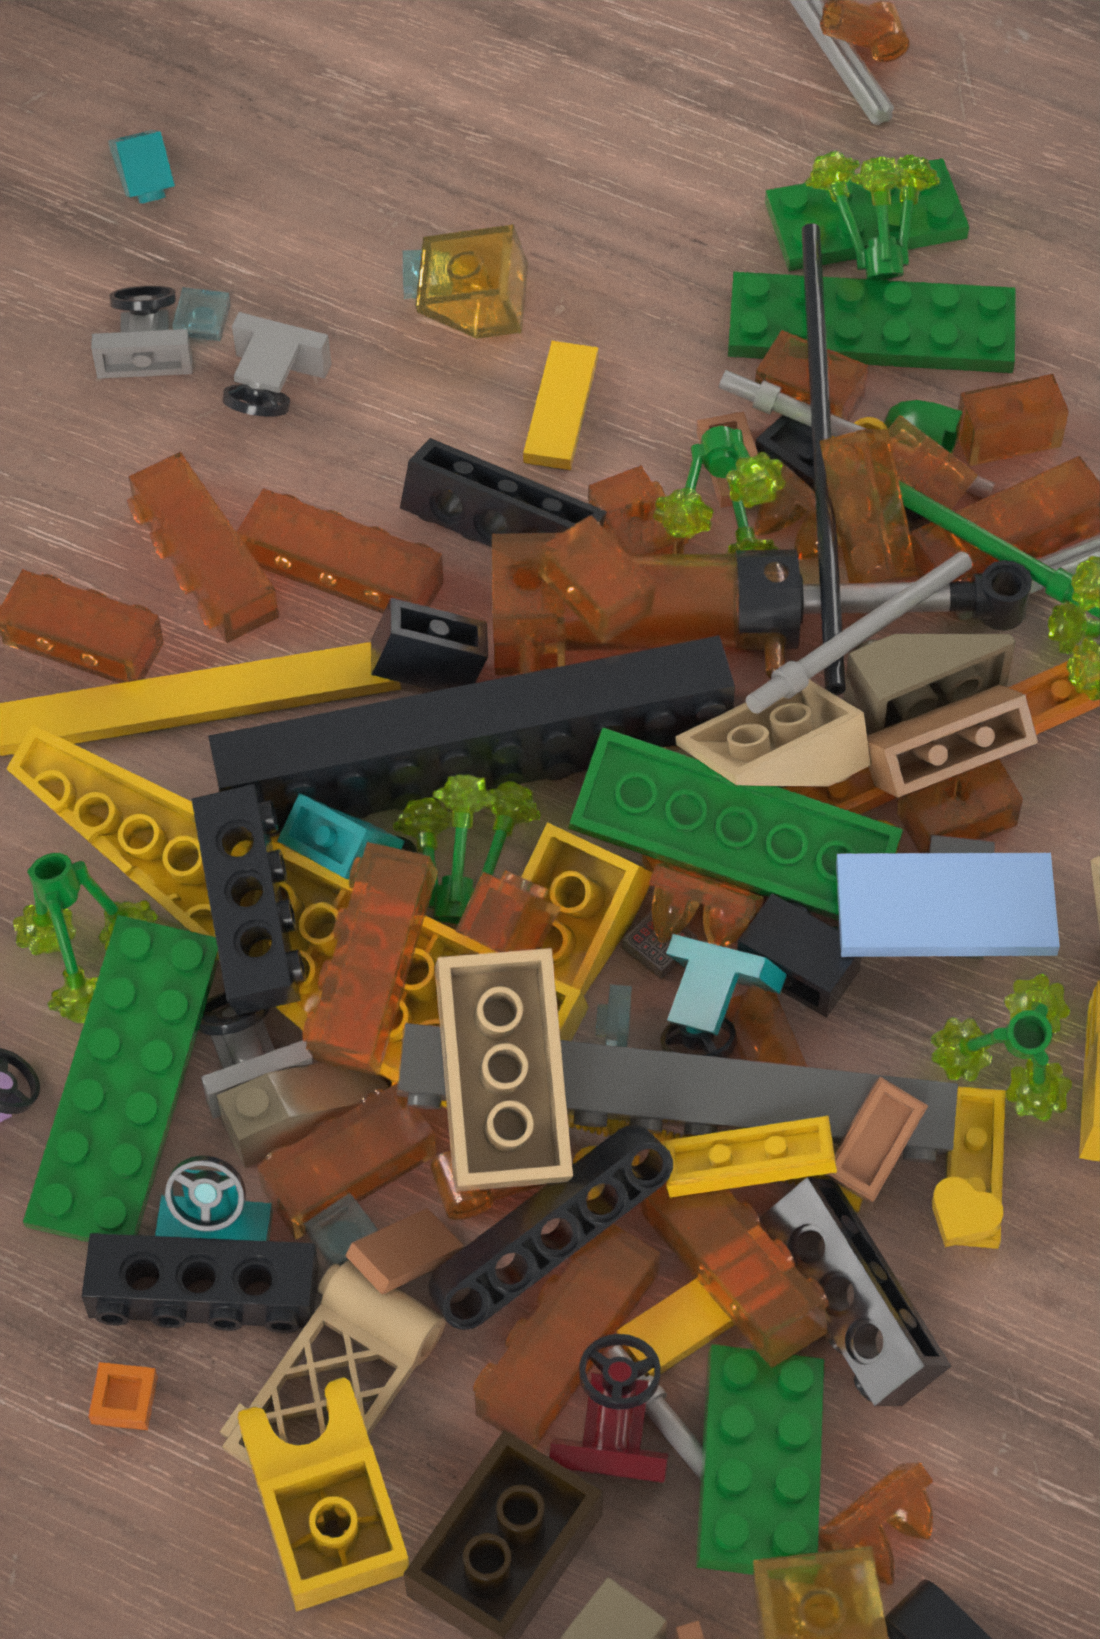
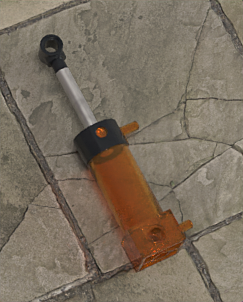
[492,533,1032,679]

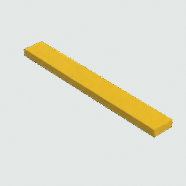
[0,642,401,756]

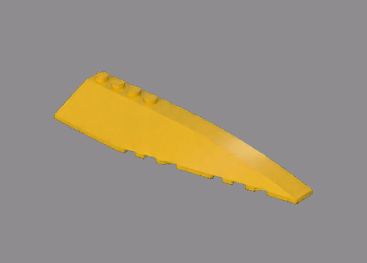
[6,724,589,1109]

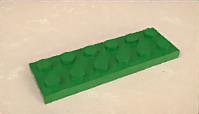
[728,271,1016,373]
[568,728,903,921]
[23,915,219,1243]

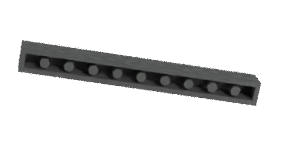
[396,1023,958,1163]

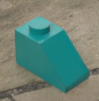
[108,130,175,204]

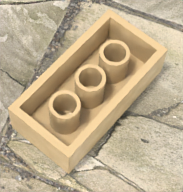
[435,948,573,1192]

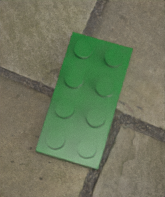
[765,158,969,272]
[696,1344,824,1583]

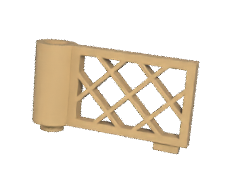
[220,1260,446,1468]

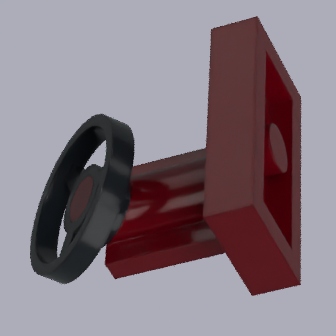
[549,1334,669,1483]

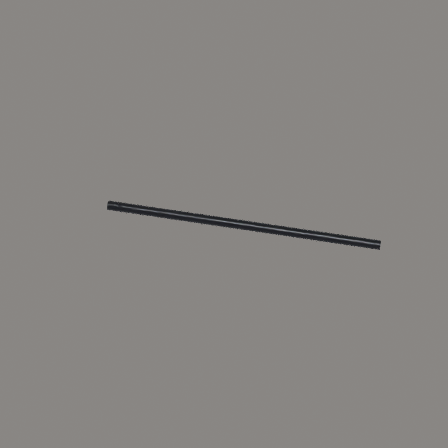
[801,223,846,695]

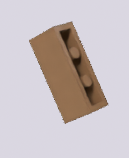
[867,684,1038,798]

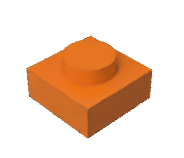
[88,1362,158,1431]

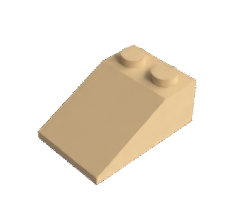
[675,680,871,786]

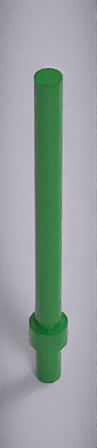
[849,457,1100,619]

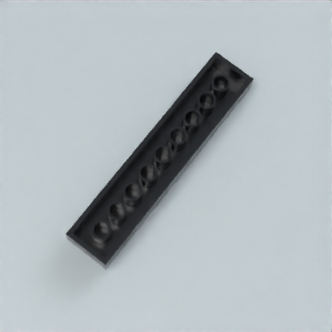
[208,635,735,834]

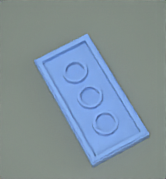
[836,853,1060,957]

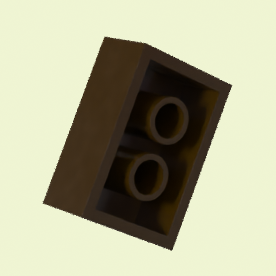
[403,1430,603,1639]

